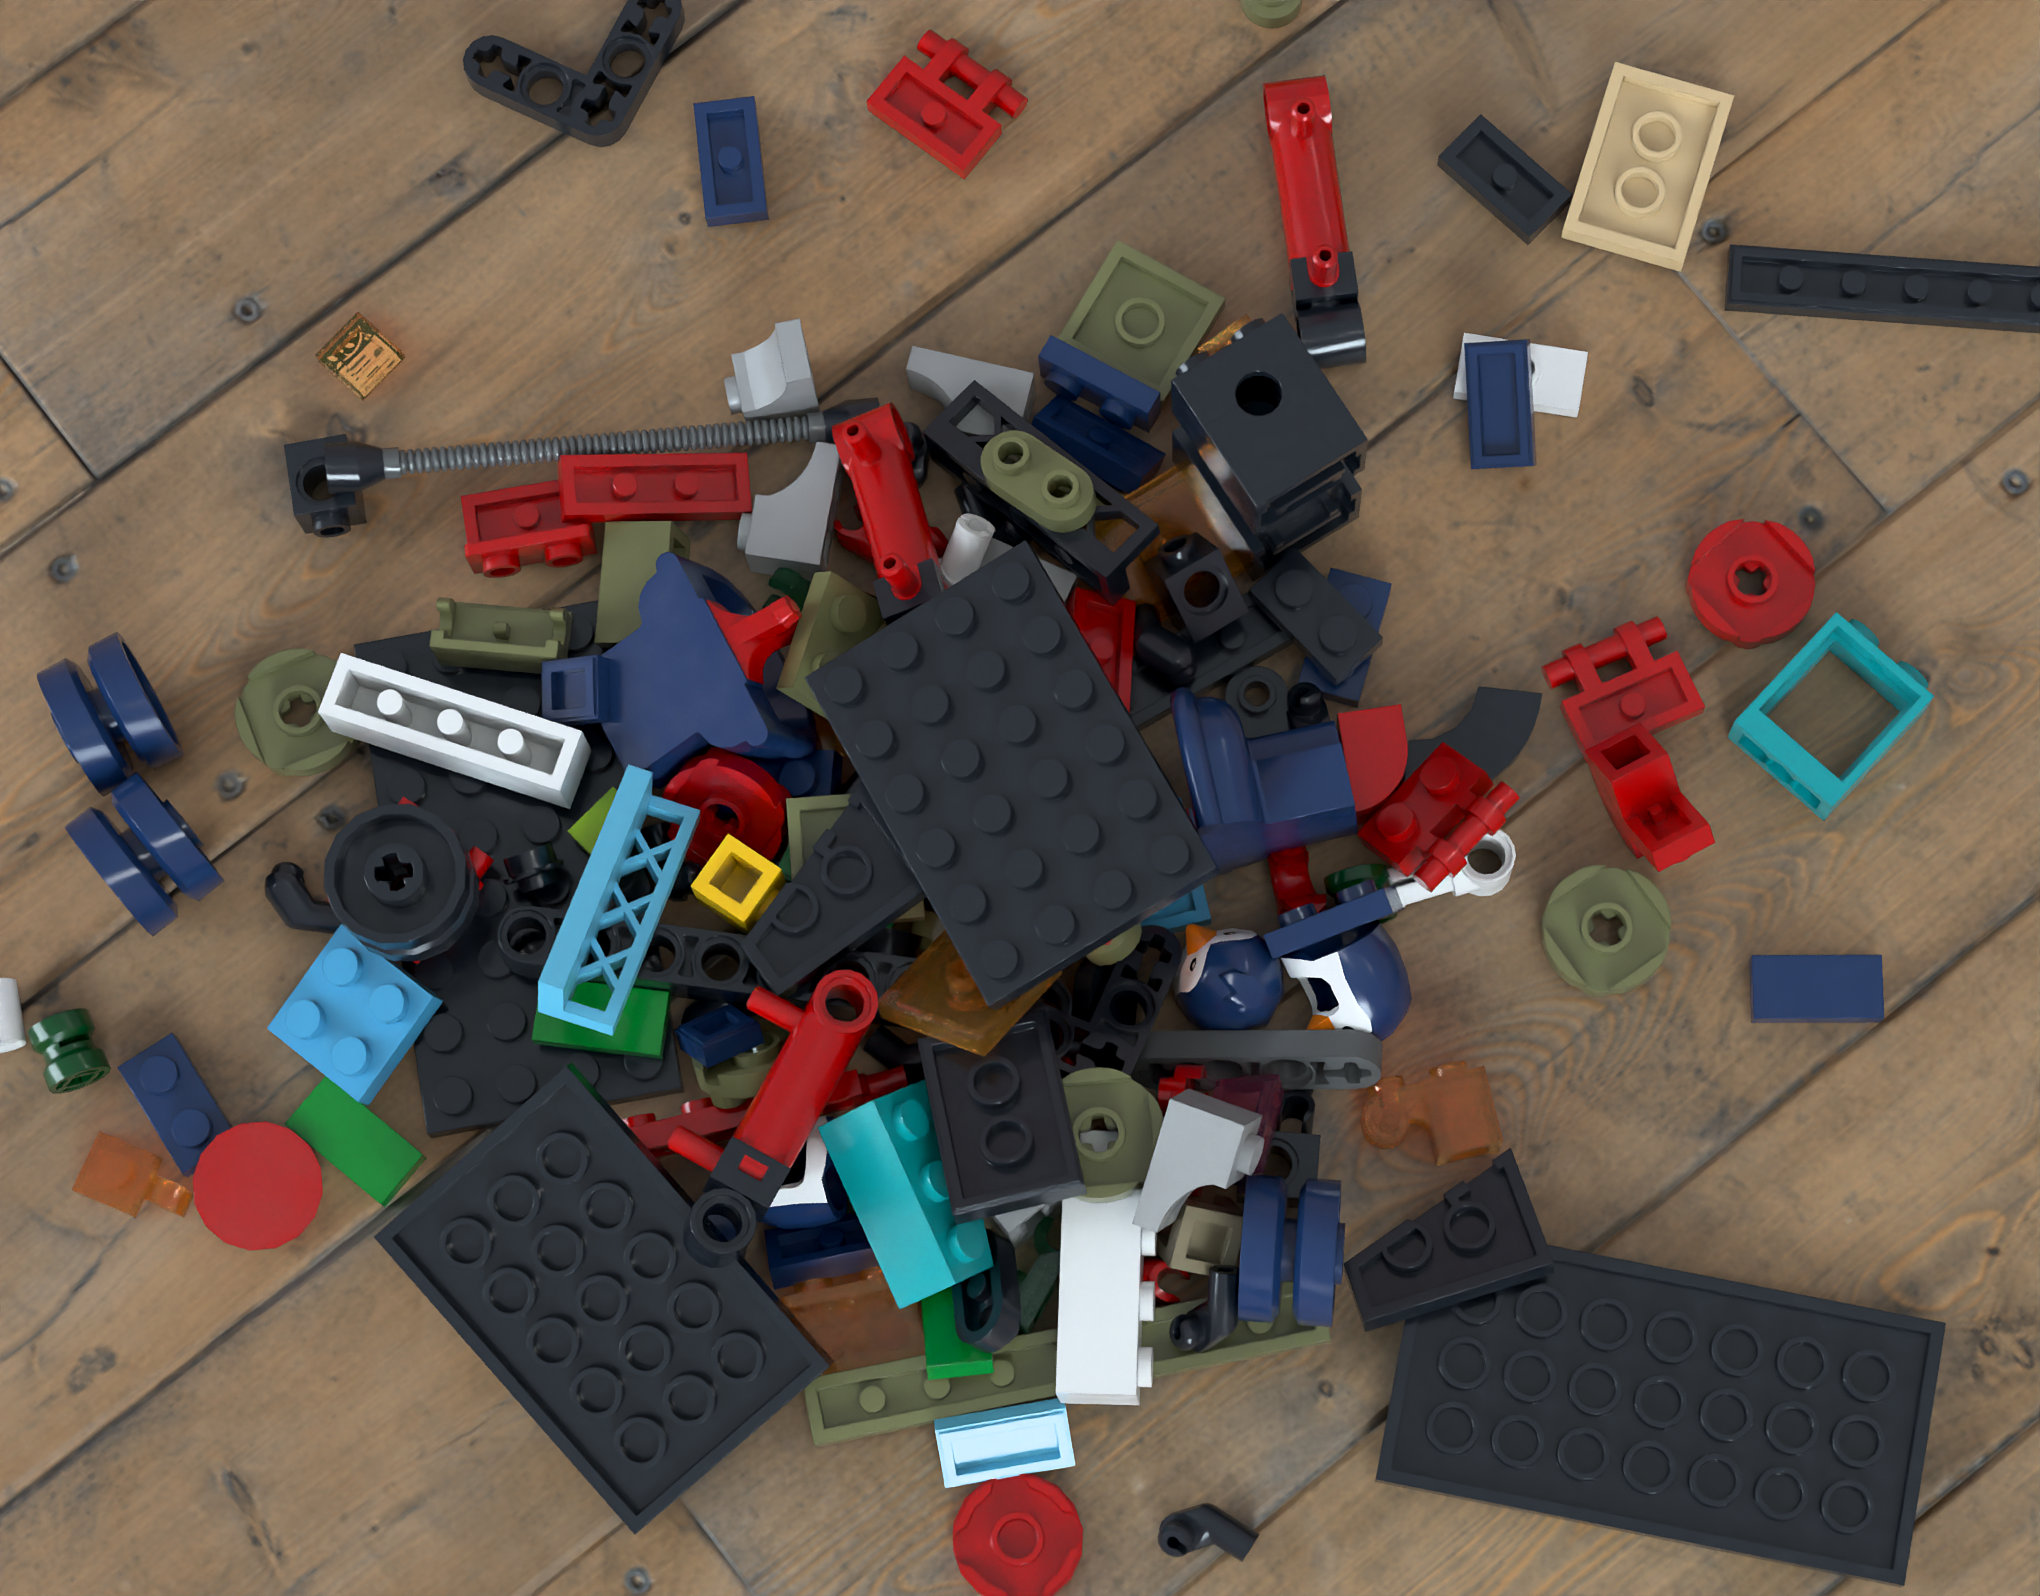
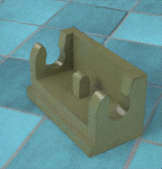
[594,521,691,648]
[429,597,573,674]

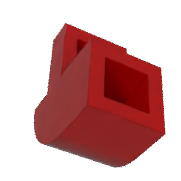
[1336,704,1408,825]
[1584,722,1715,872]

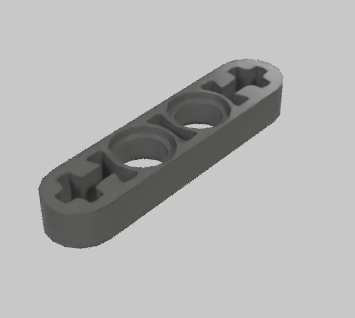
[1131,1029,1383,1090]

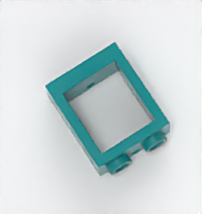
[1727,612,1934,821]

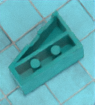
[817,1079,994,1309]

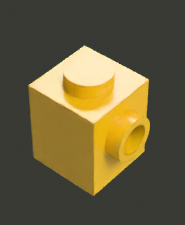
[691,834,786,935]

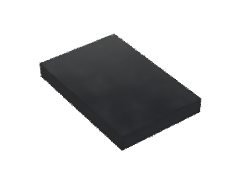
[917,1008,1087,1225]

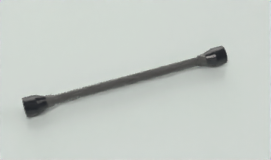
[324,397,880,494]

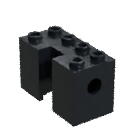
[1171,313,1368,582]

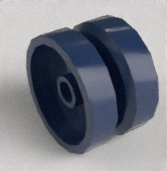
[37,632,183,797]
[65,771,224,937]
[1238,1174,1345,1327]

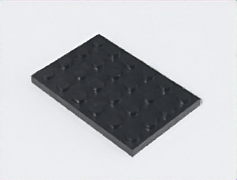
[804,540,1222,1011]
[374,1062,834,1534]

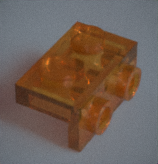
[781,1266,925,1376]

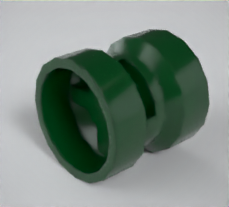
[27,1008,111,1094]

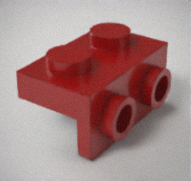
[461,480,598,578]

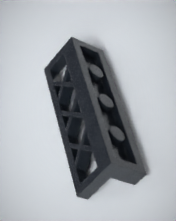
[922,380,1160,606]

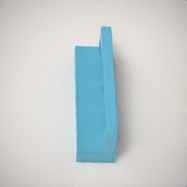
[538,765,700,1036]

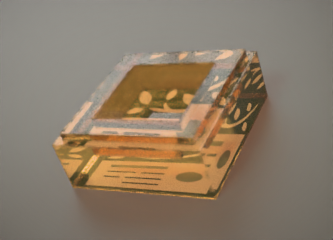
[315,312,405,401]

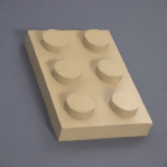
[1561,62,1735,272]

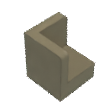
[1156,1194,1243,1276]

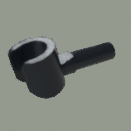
[1274,1089,1316,1134]

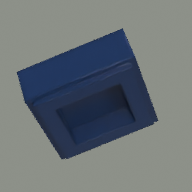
[542,655,610,726]
[675,1004,765,1068]

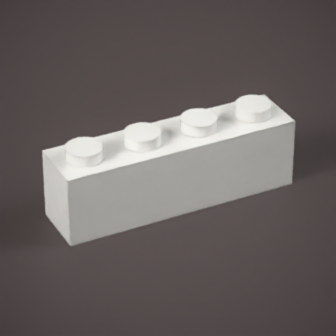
[318,653,592,809]
[1056,1130,1157,1405]

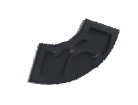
[1404,686,1542,782]

